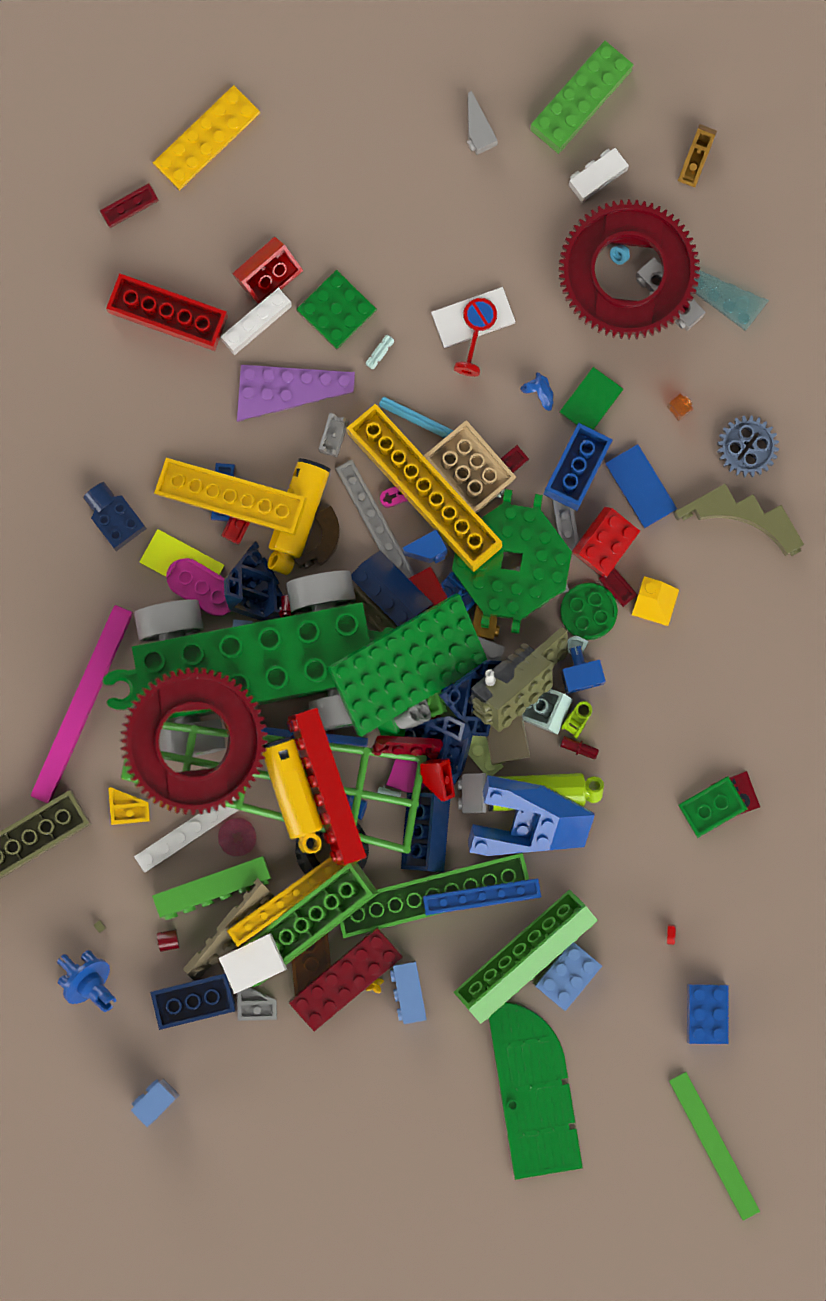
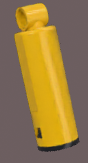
[268,458,331,575]
[262,735,323,853]

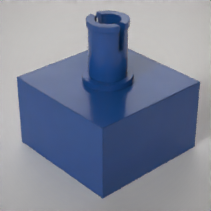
[560,646,606,695]

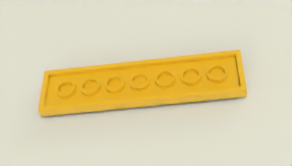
[154,458,307,535]

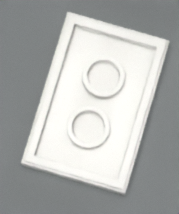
[219,934,287,994]

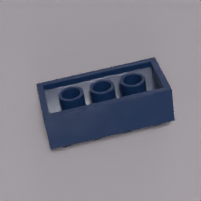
[351,550,434,626]
[401,793,450,872]

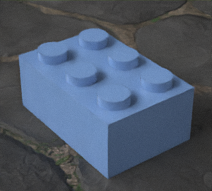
[534,942,602,1011]
[390,961,427,1024]
[130,1079,180,1127]

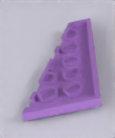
[237,365,355,422]

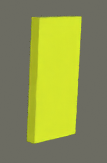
[139,529,225,577]

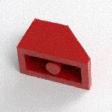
[420,759,455,801]

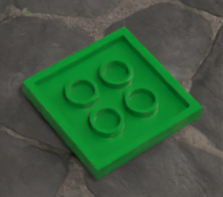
[296,269,377,350]

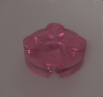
[218,818,257,857]

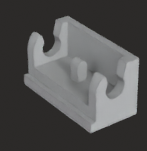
[319,413,348,458]

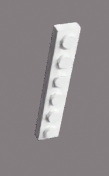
[134,797,239,873]

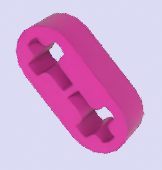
[380,486,408,508]

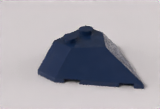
[224,541,286,621]
[439,660,502,737]
[404,716,473,785]

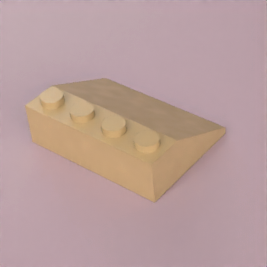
[424,420,516,514]

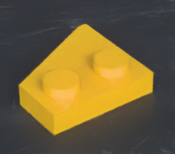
[108,787,150,825]

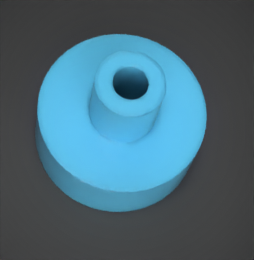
[610,244,630,265]

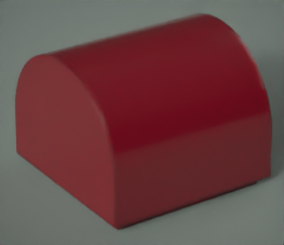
[157,929,180,952]

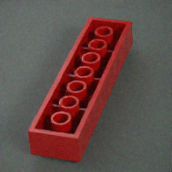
[287,708,367,865]

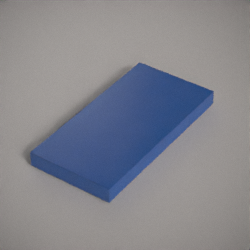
[605,444,677,529]

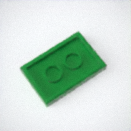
[559,367,624,430]
[678,776,748,838]

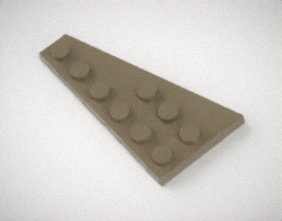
[183,878,274,981]

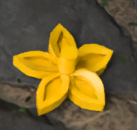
[366,978,384,994]

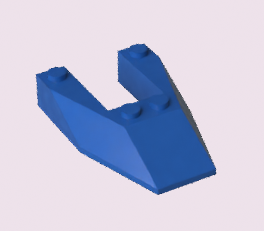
[468,775,595,856]

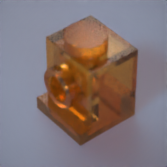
[667,393,694,421]

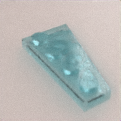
[693,271,769,331]

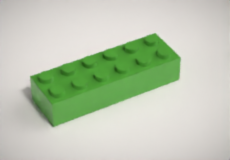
[530,41,634,154]
[152,856,272,920]

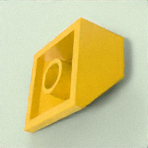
[632,576,679,626]

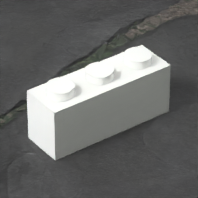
[569,148,629,203]

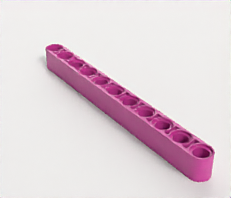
[31,605,133,803]

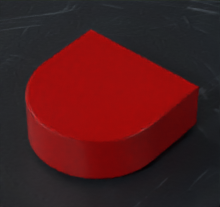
[667,924,676,945]

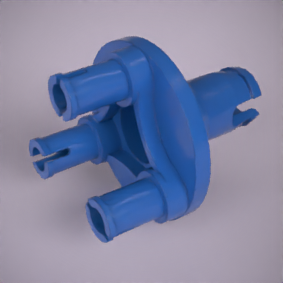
[57,950,117,1012]

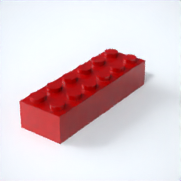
[106,273,228,351]

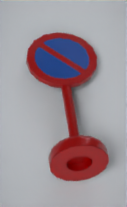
[454,298,497,377]

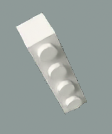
[221,287,292,355]

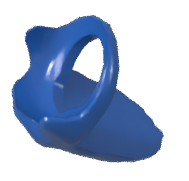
[520,372,554,411]

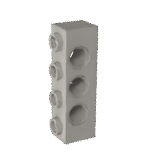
[636,257,706,331]

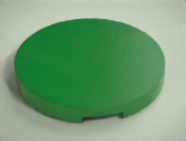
[560,583,618,640]

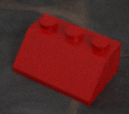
[232,237,303,304]

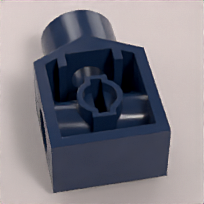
[83,482,147,551]

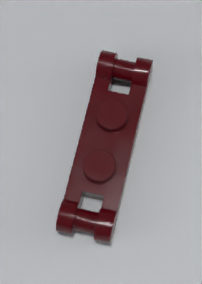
[371,735,443,759]

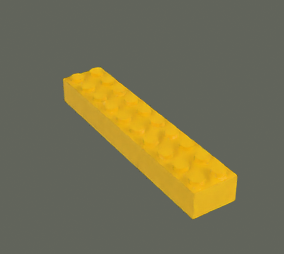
[347,404,502,572]

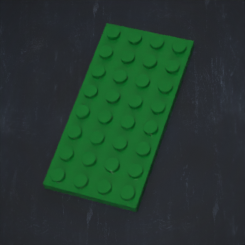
[327,594,488,737]

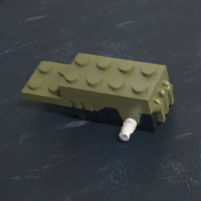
[468,627,568,732]

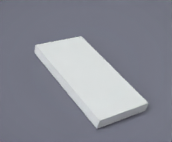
[431,287,515,348]

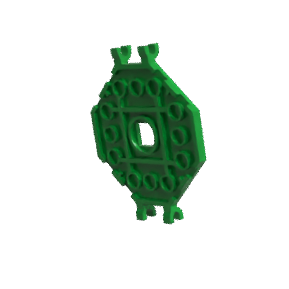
[452,489,572,634]

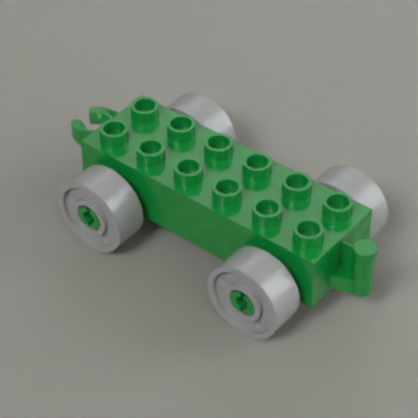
[103,571,394,761]

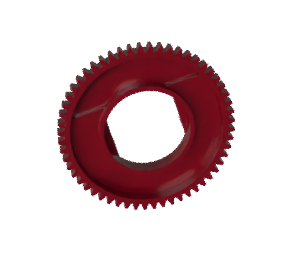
[558,199,700,340]
[120,667,268,815]

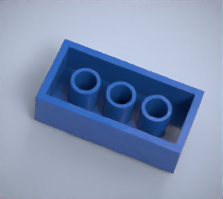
[543,423,613,511]

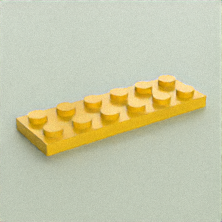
[153,85,260,191]

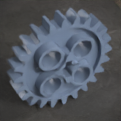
[717,416,779,478]

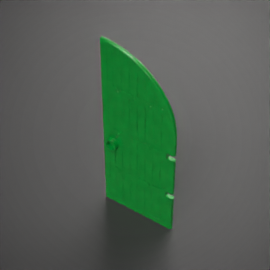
[489,1002,583,1180]

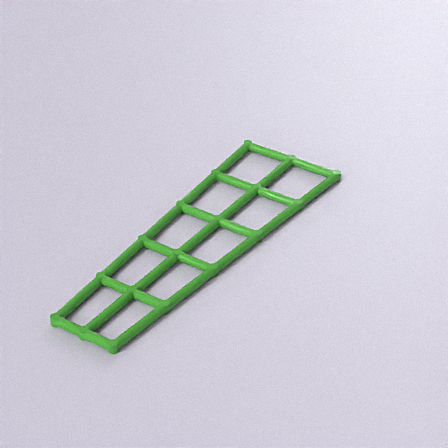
[121,722,427,853]

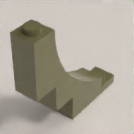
[674,484,804,557]

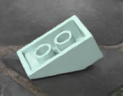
[522,689,573,735]

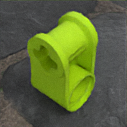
[560,701,592,739]

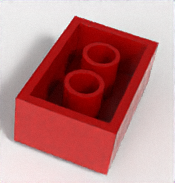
[572,507,640,577]

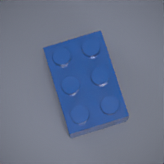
[687,984,729,1044]

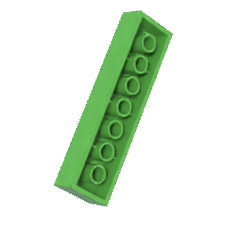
[242,862,379,987]
[454,889,598,1024]

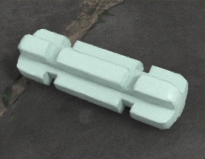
[366,335,394,369]

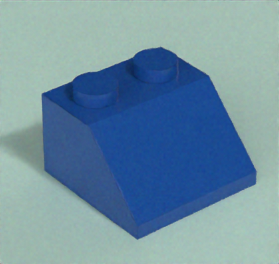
[402,529,447,564]

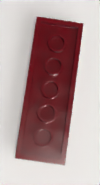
[289,927,403,1032]

